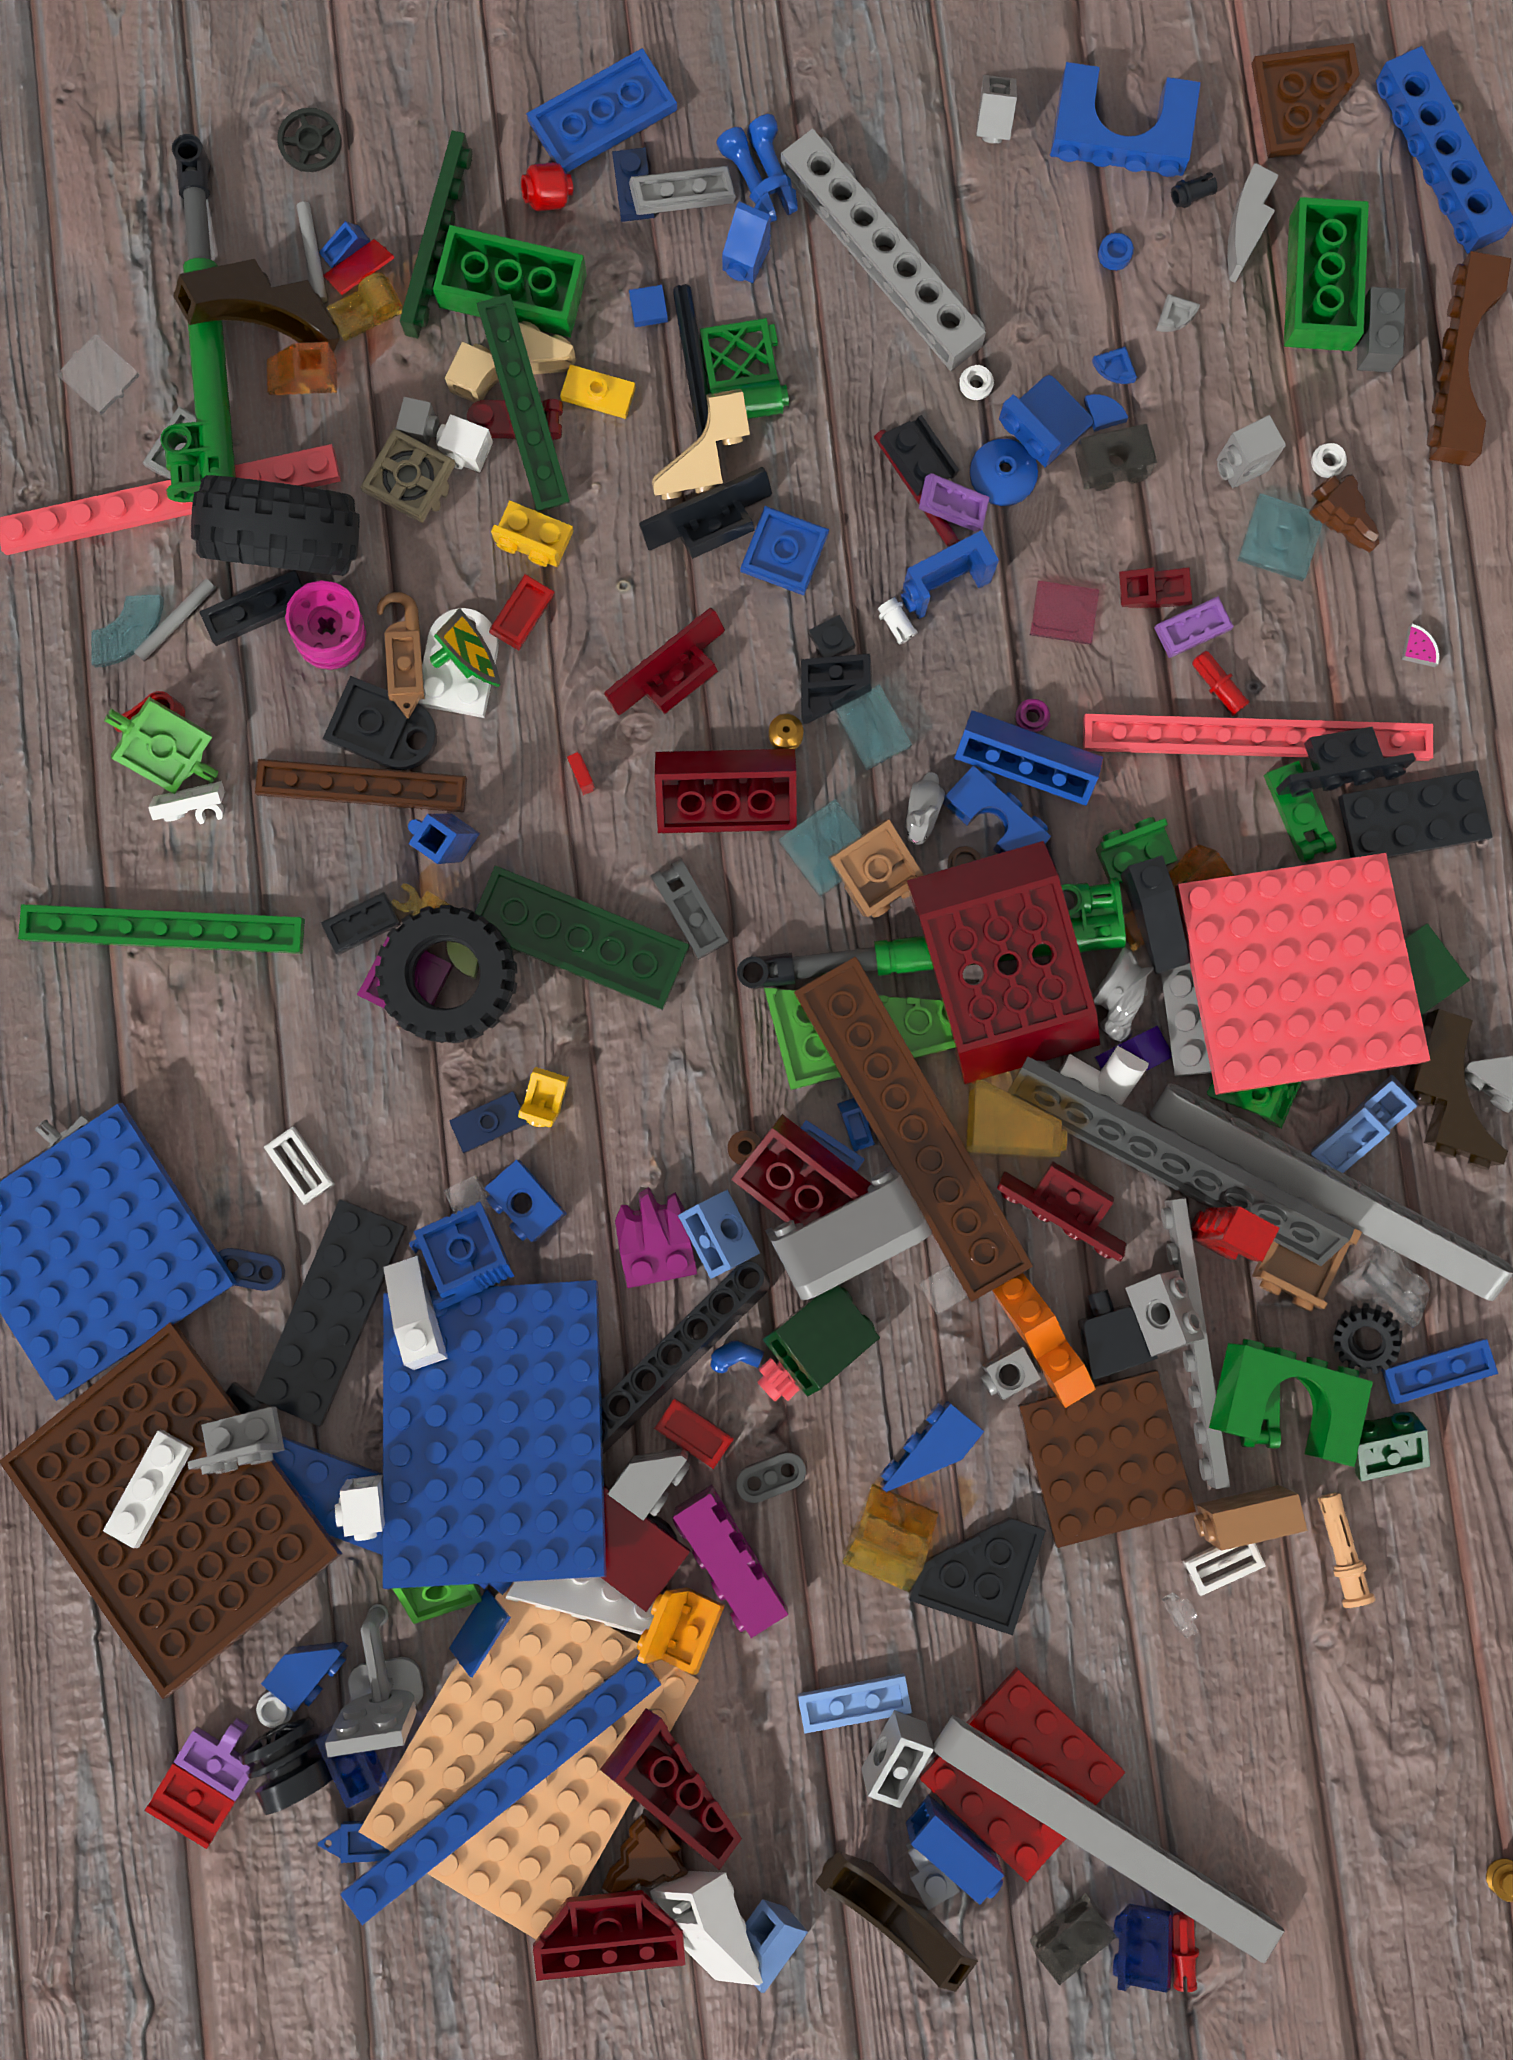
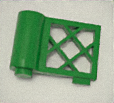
[700,318,789,419]

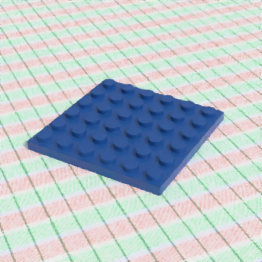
[0,1103,237,1401]

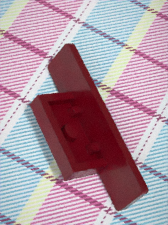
[604,608,725,715]
[997,1161,1126,1262]

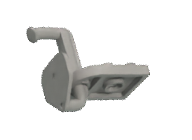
[325,1604,424,1757]

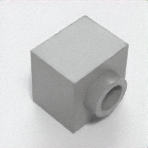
[396,397,439,446]

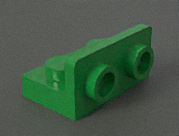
[1095,817,1178,884]

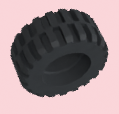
[375,905,518,1043]

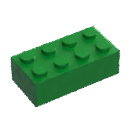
[1284,197,1369,351]
[433,225,587,338]

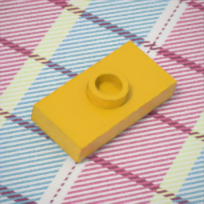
[560,364,636,419]

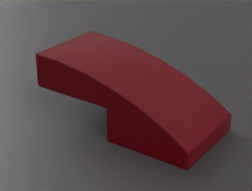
[1119,567,1193,608]

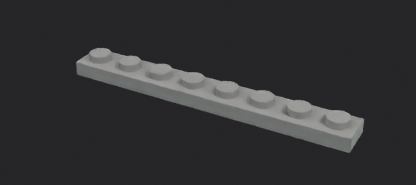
[1161,1198,1230,1489]

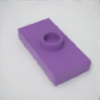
[919,473,989,532]
[1154,596,1234,658]

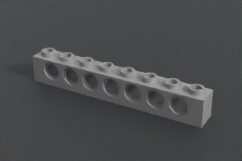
[781,128,986,371]

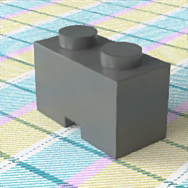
[1357,287,1405,372]

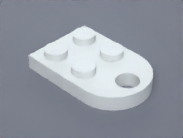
[418,608,498,718]

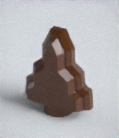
[1309,474,1379,552]
[601,1813,688,1894]

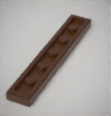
[255,759,467,813]

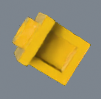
[518,1067,569,1127]

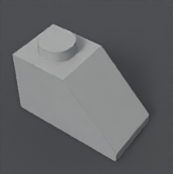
[976,75,1017,143]

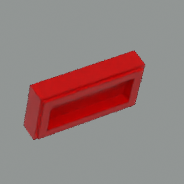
[489,574,555,651]
[654,1398,734,1469]

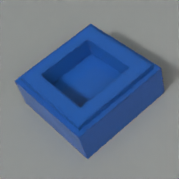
[629,285,668,327]

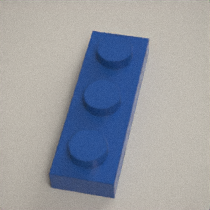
[1381,1338,1498,1404]

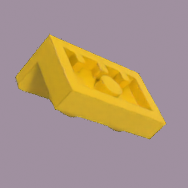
[491,500,574,567]

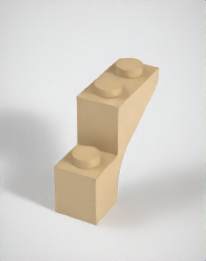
[445,321,576,403]
[652,389,750,500]

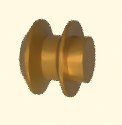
[769,714,804,749]
[1486,1858,1513,1902]

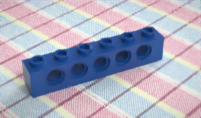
[1376,46,1513,254]

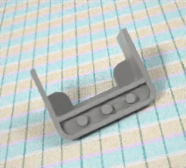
[765,1165,932,1300]

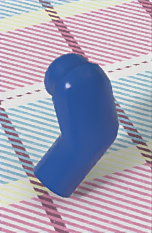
[710,1340,764,1373]

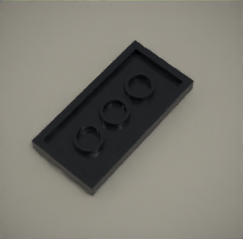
[1338,770,1493,858]

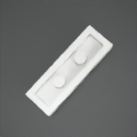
[103,1430,193,1549]

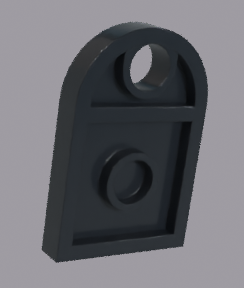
[323,676,437,770]

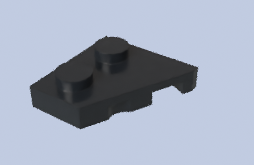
[801,653,872,724]

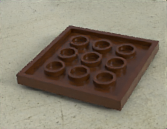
[1018,1370,1196,1548]

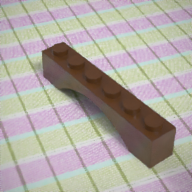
[1427,251,1512,466]

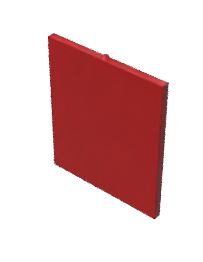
[323,239,395,295]

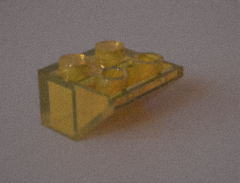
[842,1484,939,1592]

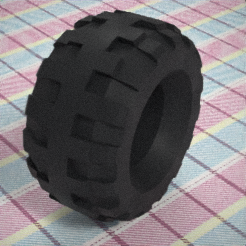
[191,475,360,576]

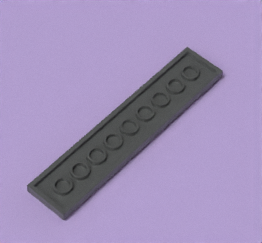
[1004,1057,1355,1266]

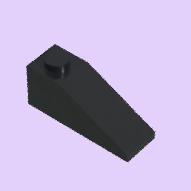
[1120,856,1190,975]

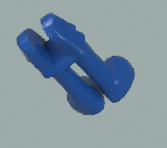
[716,114,798,222]

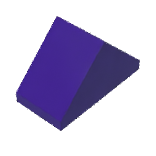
[1094,1025,1172,1071]

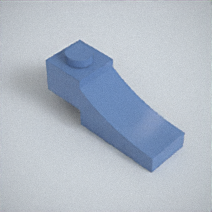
[1311,1075,1418,1173]

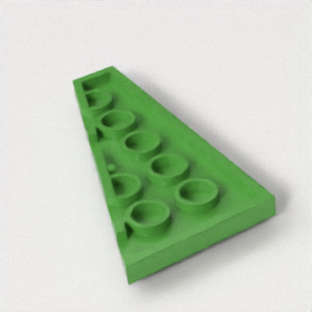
[764,987,956,1090]

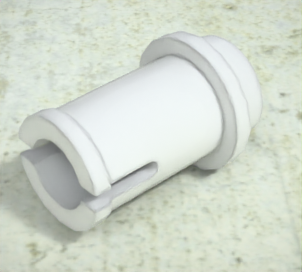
[878,597,918,645]

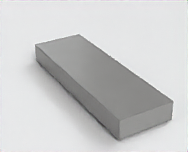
[629,166,736,215]

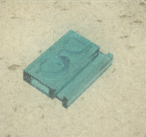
[835,684,912,771]

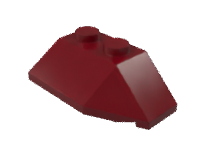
[533,1890,686,1981]

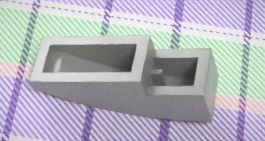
[1227,163,1279,283]

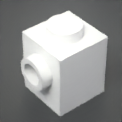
[436,414,493,473]

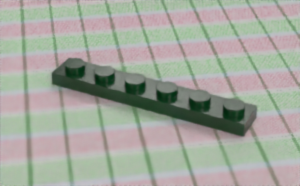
[399,130,472,339]
[477,294,570,512]

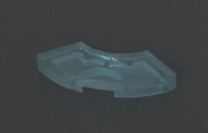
[91,595,164,668]

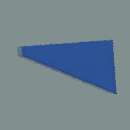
[319,221,371,268]
[837,1098,875,1152]

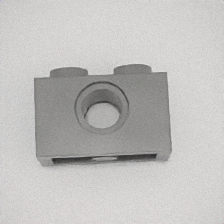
[1216,415,1286,489]
[1125,1270,1205,1357]
[861,1710,934,1808]

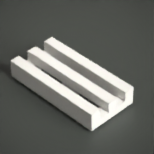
[264,1127,335,1205]
[1183,1543,1266,1596]

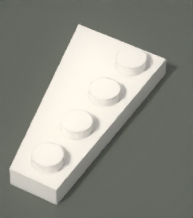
[505,1577,655,1635]

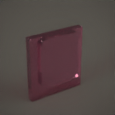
[1030,580,1099,645]

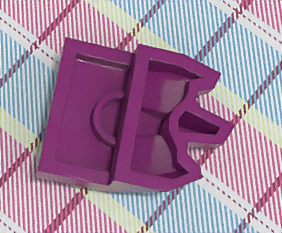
[615,1187,697,1288]

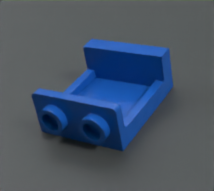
[901,530,999,619]

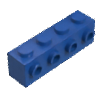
[954,710,1103,806]

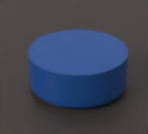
[1098,233,1134,271]

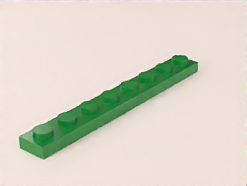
[18,904,305,954]

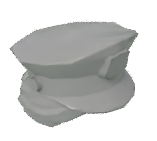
[1092,947,1154,1042]

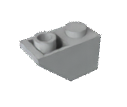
[1464,1056,1513,1113]

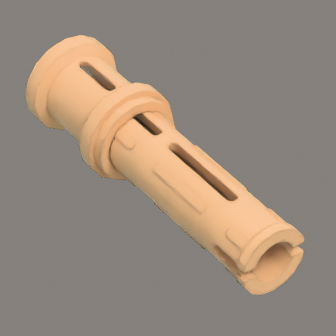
[1317,1493,1376,1608]

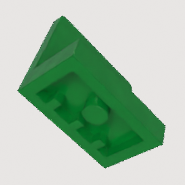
[1207,1079,1302,1129]

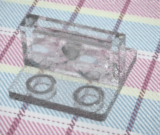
[1341,1243,1431,1328]

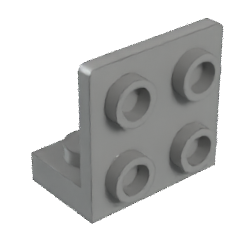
[187,1407,285,1475]

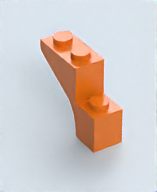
[992,1273,1096,1408]

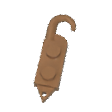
[377,592,425,718]

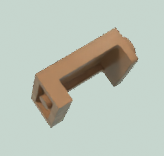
[1252,1229,1362,1312]

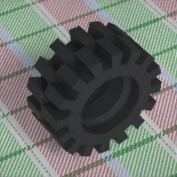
[1333,1303,1403,1374]

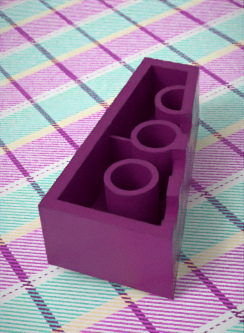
[673,1484,788,1638]

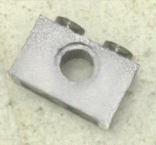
[1075,424,1157,491]

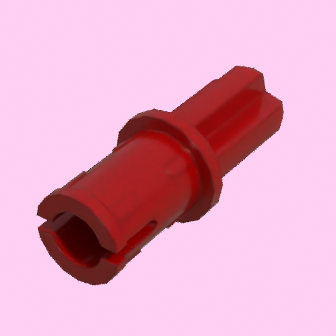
[1192,651,1250,716]
[1169,1911,1199,1992]

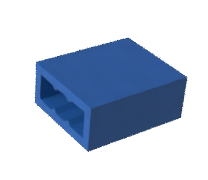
[905,1794,1004,1905]

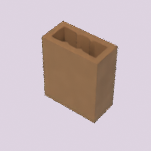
[1194,1485,1308,1551]

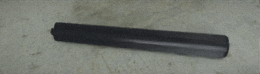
[673,284,717,446]

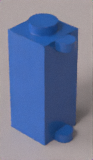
[408,814,480,864]

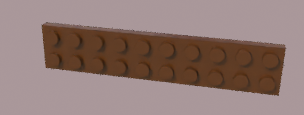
[793,956,1033,1302]

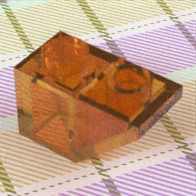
[267,342,337,395]

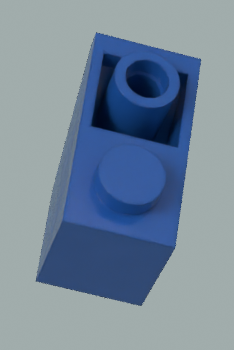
[261,1641,348,1712]

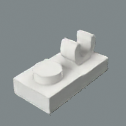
[148,781,225,824]

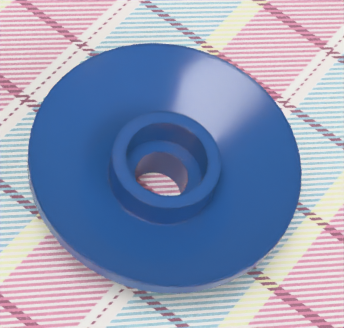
[970,439,1038,506]

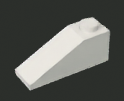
[383,1256,448,1370]

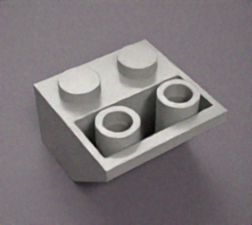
[608,1448,690,1521]

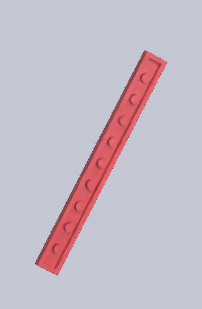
[0,444,341,555]
[1083,714,1433,761]

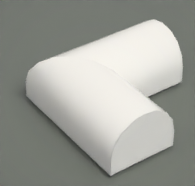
[1058,1046,1149,1106]

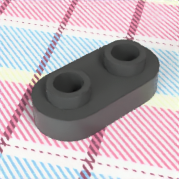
[736,1451,806,1503]

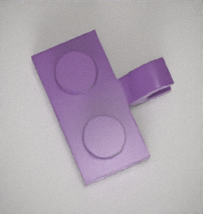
[174,1718,255,1801]

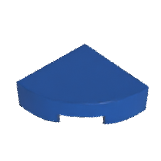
[1092,346,1137,384]
[1084,394,1128,432]

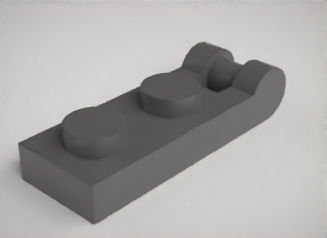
[650,858,729,960]

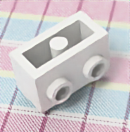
[335,1475,385,1541]

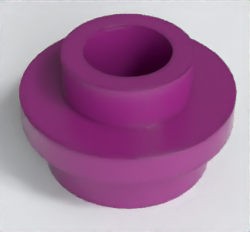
[1015,699,1050,733]

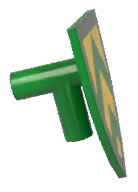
[430,608,501,687]

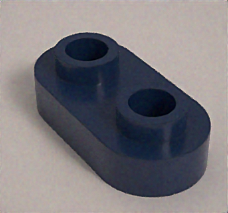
[218,1248,285,1291]

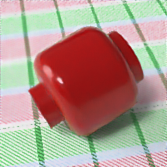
[521,162,573,211]

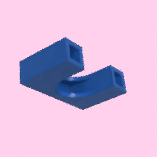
[1050,62,1201,177]

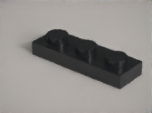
[199,570,303,646]

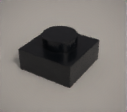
[809,615,855,657]

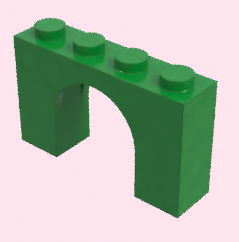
[1209,1339,1373,1467]

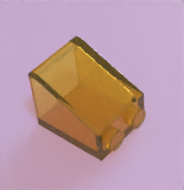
[966,1080,1067,1159]

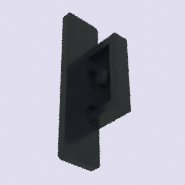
[639,467,772,559]
[1276,727,1416,797]

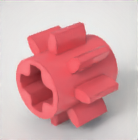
[757,1358,800,1402]

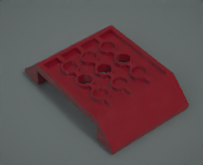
[906,841,1100,1084]

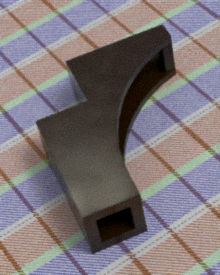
[173,259,340,360]
[1404,1009,1508,1170]
[816,1851,978,1992]

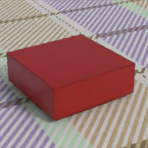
[567,752,595,796]

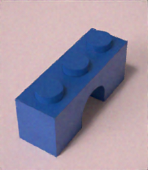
[943,765,1051,854]

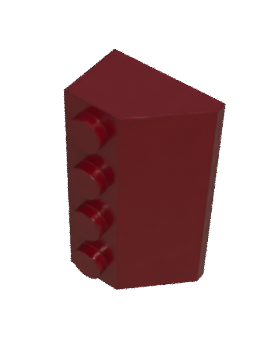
[655,749,797,833]
[731,1114,872,1226]

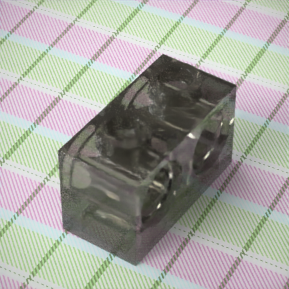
[1030,1893,1117,1985]

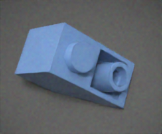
[745,1899,808,1993]

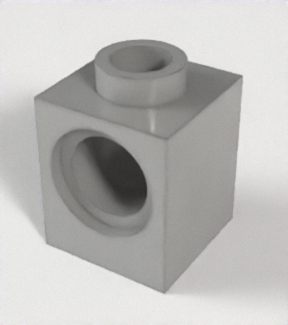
[981,1345,1041,1400]

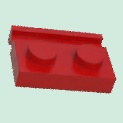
[144,1763,237,1849]

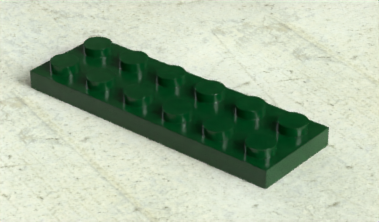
[475,865,690,1011]

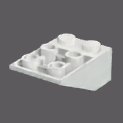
[650,1871,763,1985]

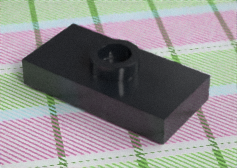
[321,892,401,955]

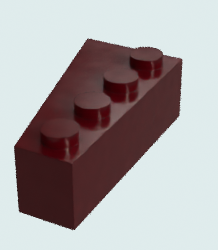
[600,1708,742,1870]

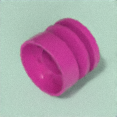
[285,580,367,670]

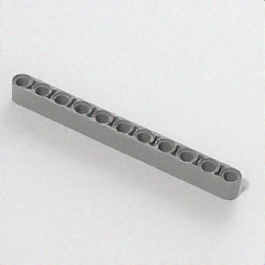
[1150,1083,1513,1301]
[933,1715,1285,1963]

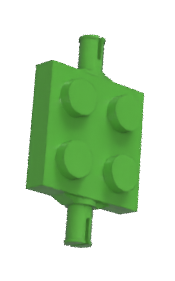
[104,697,218,794]

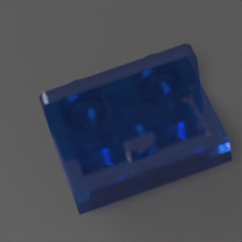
[1113,1904,1173,1993]

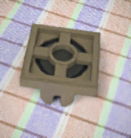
[360,429,456,523]

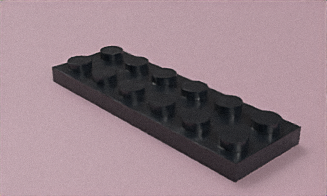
[254,1199,407,1426]

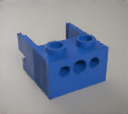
[409,1201,515,1311]

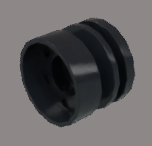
[238,1717,336,1815]

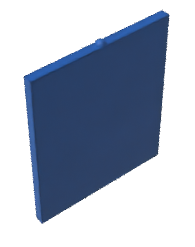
[449,1589,511,1678]

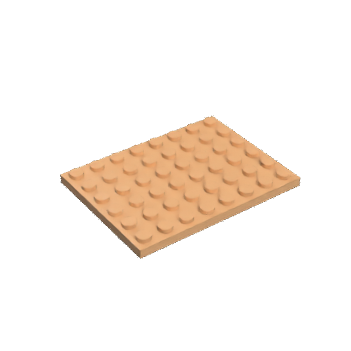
[359,1582,699,1939]

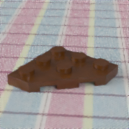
[1251,43,1360,159]

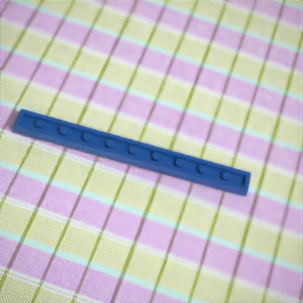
[340,1653,661,1925]

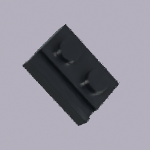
[879,415,960,496]

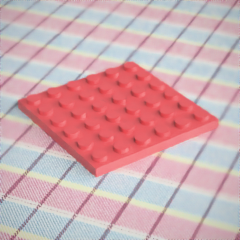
[1175,853,1430,1095]

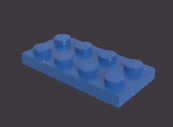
[526,48,677,174]
[272,1436,383,1555]

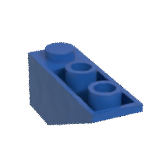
[880,1401,984,1492]

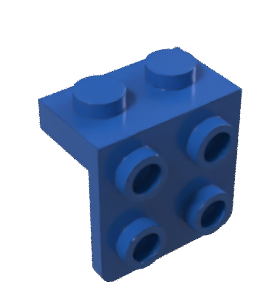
[999,375,1093,468]

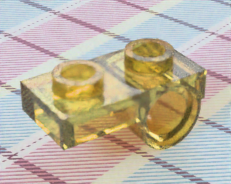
[327,273,403,342]

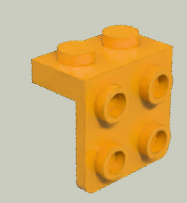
[637,1587,725,1675]

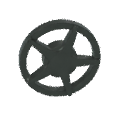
[277,108,342,172]

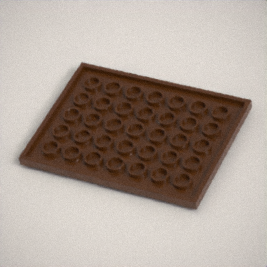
[0,1322,343,1699]

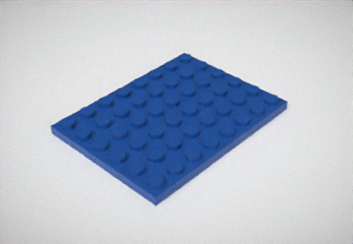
[383,1280,606,1589]

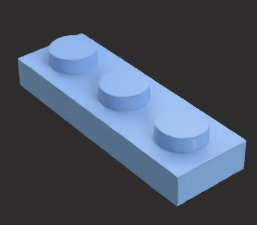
[798,1673,912,1734]

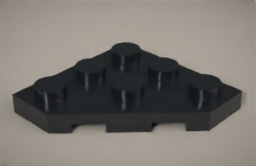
[908,1517,1046,1636]

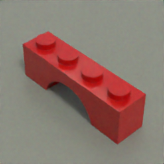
[1190,1206,1280,1261]

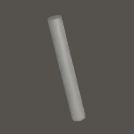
[296,202,328,303]
[134,578,216,661]

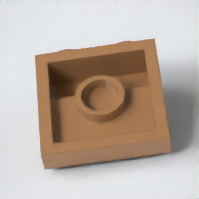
[828,819,924,918]

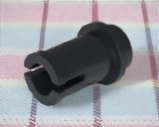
[1171,172,1218,208]

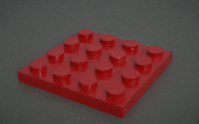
[919,1667,1126,1882]

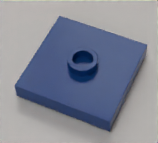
[740,506,829,596]

